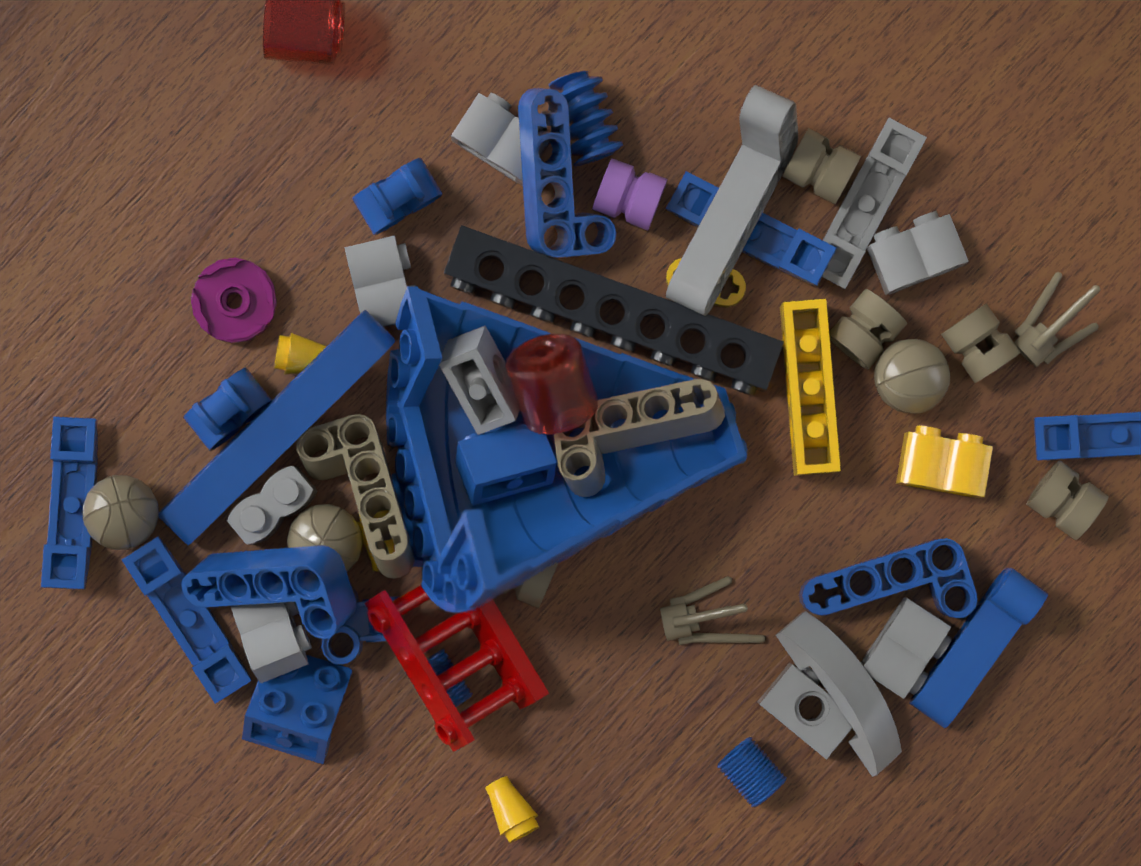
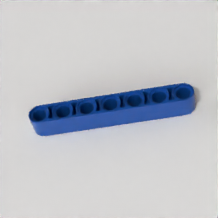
[158,310,396,545]

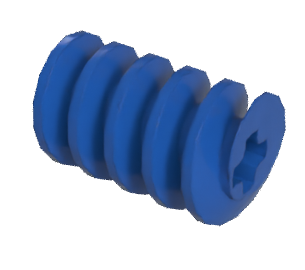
[549,71,623,166]

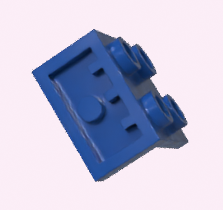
[242,655,352,764]

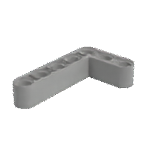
[666,85,798,316]

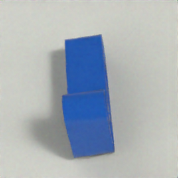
[518,88,616,258]
[799,538,977,618]
[181,545,357,639]
[909,568,1048,729]

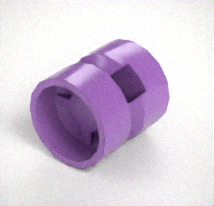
[592,158,667,231]

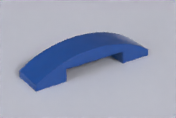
[666,171,837,287]
[1034,412,1141,460]
[41,417,98,590]
[122,536,252,704]

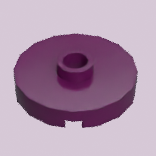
[191,257,277,344]

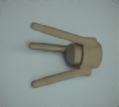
[1014,272,1101,368]
[660,576,766,645]

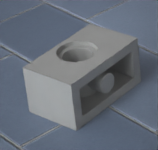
[439,326,524,435]
[757,663,852,759]

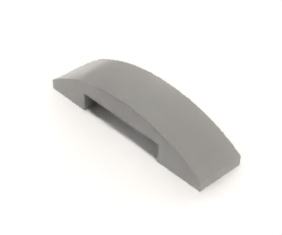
[822,118,927,289]
[776,611,902,777]

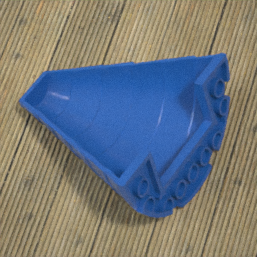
[386,286,747,613]

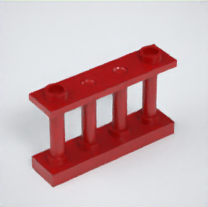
[364,585,549,752]

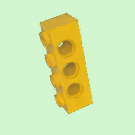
[780,299,841,476]

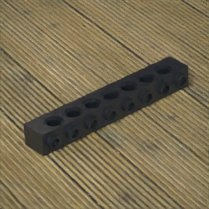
[444,225,784,396]

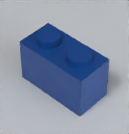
[455,419,557,506]

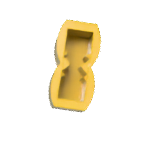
[896,425,993,498]

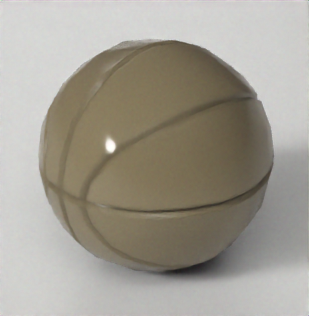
[874,339,950,414]
[82,475,159,550]
[287,504,363,572]

